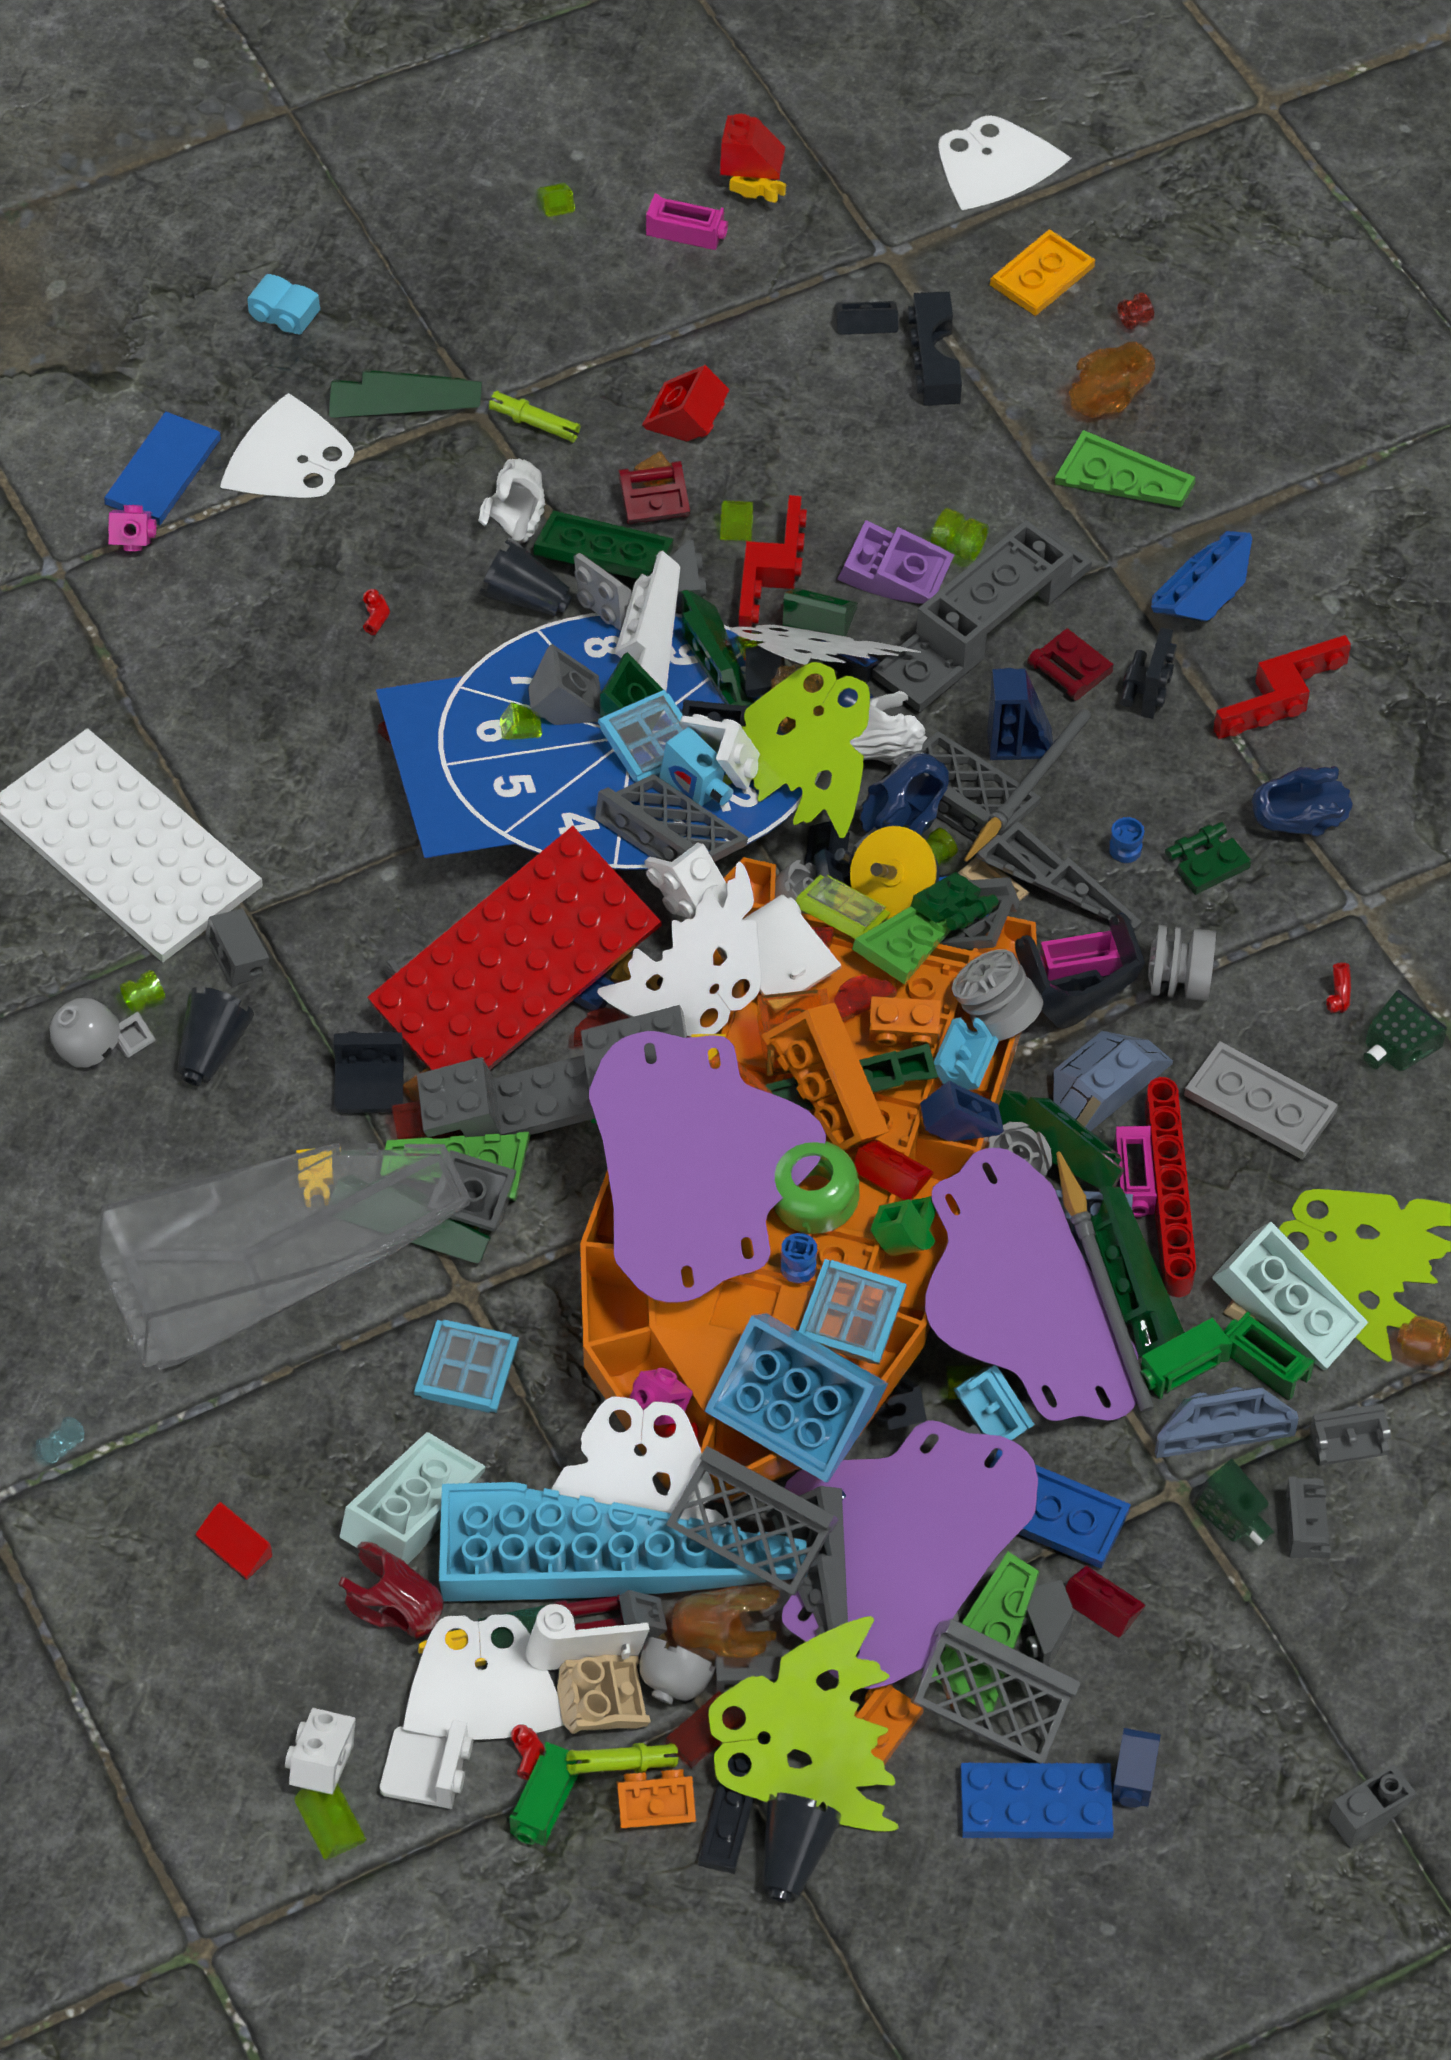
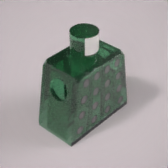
[1364,989,1447,1071]
[1192,1458,1275,1547]

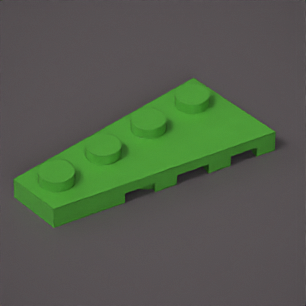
[1055,430,1195,508]
[852,906,951,985]
[380,1132,530,1201]
[932,1552,1039,1717]

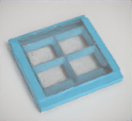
[598,690,684,782]
[798,1259,907,1365]
[414,1320,519,1413]

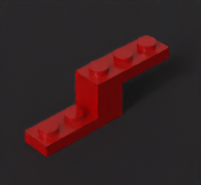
[739,495,807,633]
[1213,635,1351,739]

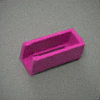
[646,193,728,250]
[1040,930,1123,981]
[1114,1126,1157,1217]

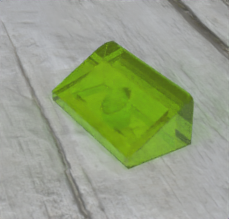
[295,1783,367,1859]

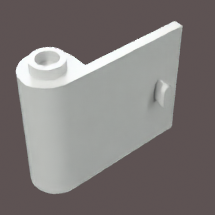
[717,895,842,1010]
[526,1604,650,1670]

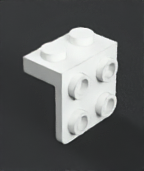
[680,714,760,789]
[644,843,728,919]
[380,1720,473,1809]

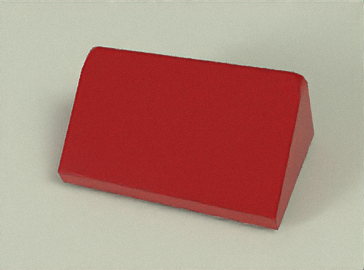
[854,1139,934,1200]
[195,1502,272,1580]

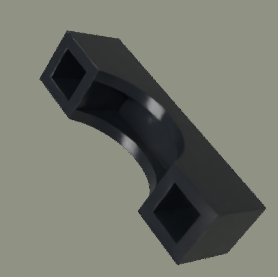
[907,291,962,406]

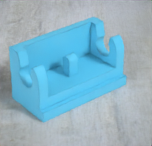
[934,1017,999,1090]
[953,1365,1035,1440]

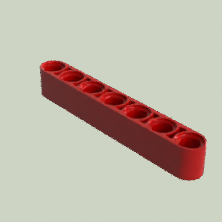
[1145,1077,1196,1298]

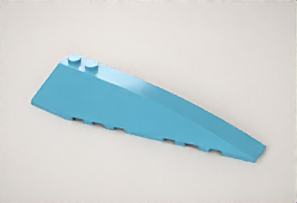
[439,1482,807,1601]

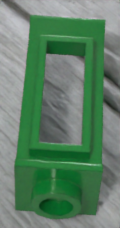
[1224,1311,1315,1401]
[1140,1317,1233,1399]
[509,1742,579,1847]

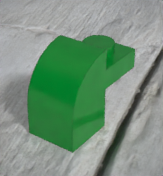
[870,1196,937,1256]

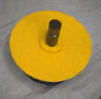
[850,826,940,920]

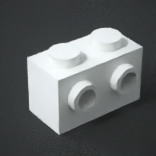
[285,1708,355,1795]

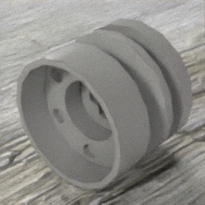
[1148,925,1216,1001]
[952,949,1043,1041]

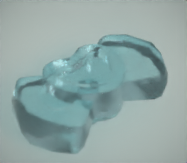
[36,1416,85,1464]

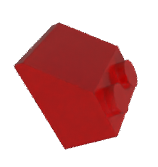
[720,113,785,180]
[642,365,730,442]

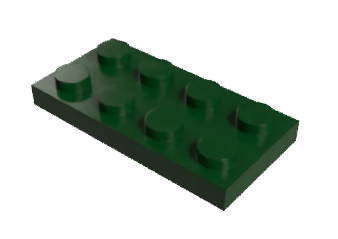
[533,510,674,580]

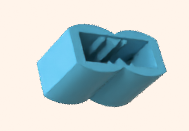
[247,274,320,334]

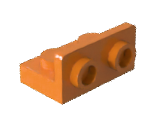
[869,996,941,1047]
[854,1684,923,1765]
[616,1769,696,1828]

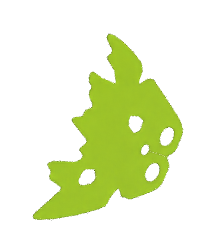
[716,662,870,838]
[1279,1189,1451,1362]
[709,1616,899,1831]

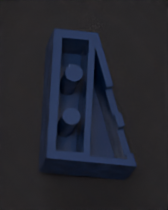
[987,668,1053,760]

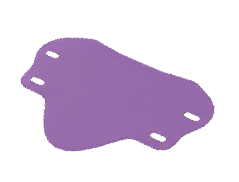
[589,1031,826,1302]
[925,1148,1138,1421]
[782,1420,1038,1689]

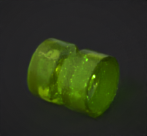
[930,507,989,562]

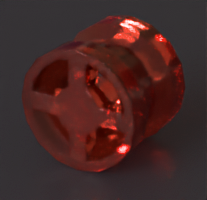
[1117,292,1155,330]

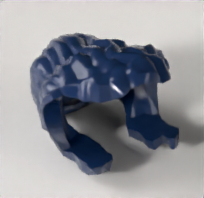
[860,753,949,836]
[1252,766,1352,837]

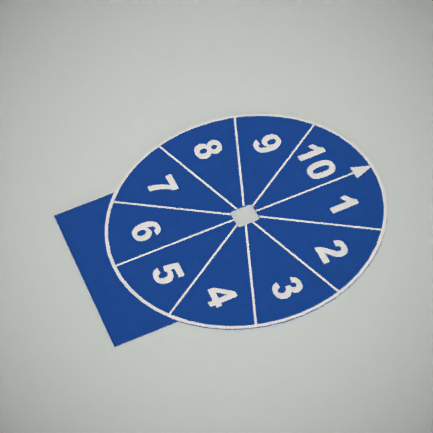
[376,613,823,870]

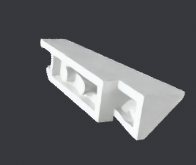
[615,551,680,691]

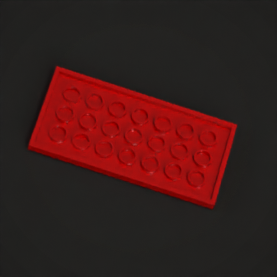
[367,826,662,1070]

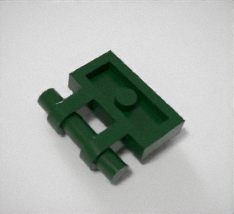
[1165,822,1251,895]
[911,872,999,930]

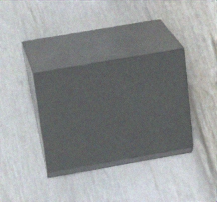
[428,1150,517,1232]

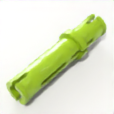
[489,390,581,443]
[566,1743,679,1775]

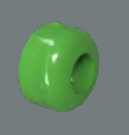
[774,1141,860,1234]

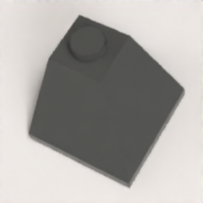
[528,644,601,725]

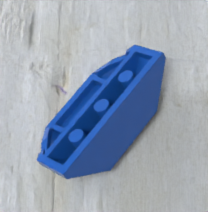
[1151,531,1252,621]

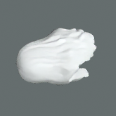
[478,459,545,543]
[850,691,927,765]

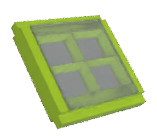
[795,875,891,939]

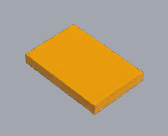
[990,229,1095,316]

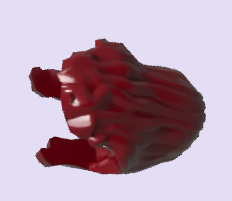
[338,1542,444,1639]

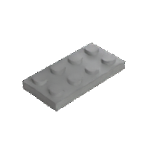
[1184,1041,1338,1160]

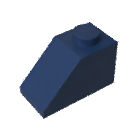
[920,1081,1004,1141]
[1112,1728,1161,1808]

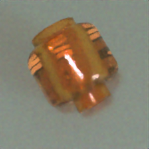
[1397,1315,1451,1366]

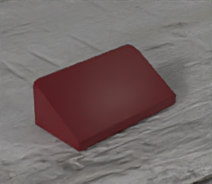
[1065,1566,1146,1638]

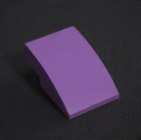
[837,520,955,604]

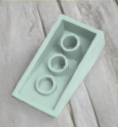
[1211,1222,1368,1370]
[340,1432,486,1565]

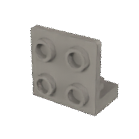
[574,553,633,631]

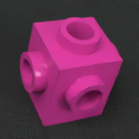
[109,505,157,551]
[629,1368,693,1425]

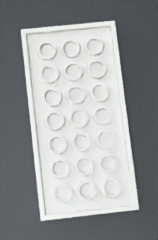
[0,728,263,963]

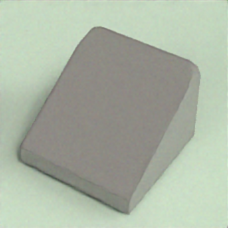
[116,1012,156,1058]

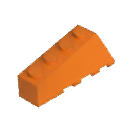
[761,1002,889,1150]

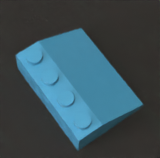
[705,1313,888,1483]

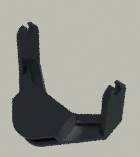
[1015,913,1145,1029]

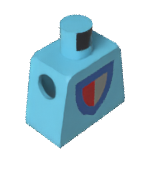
[660,726,733,806]

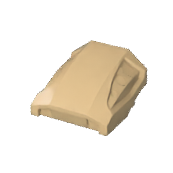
[557,1655,650,1733]

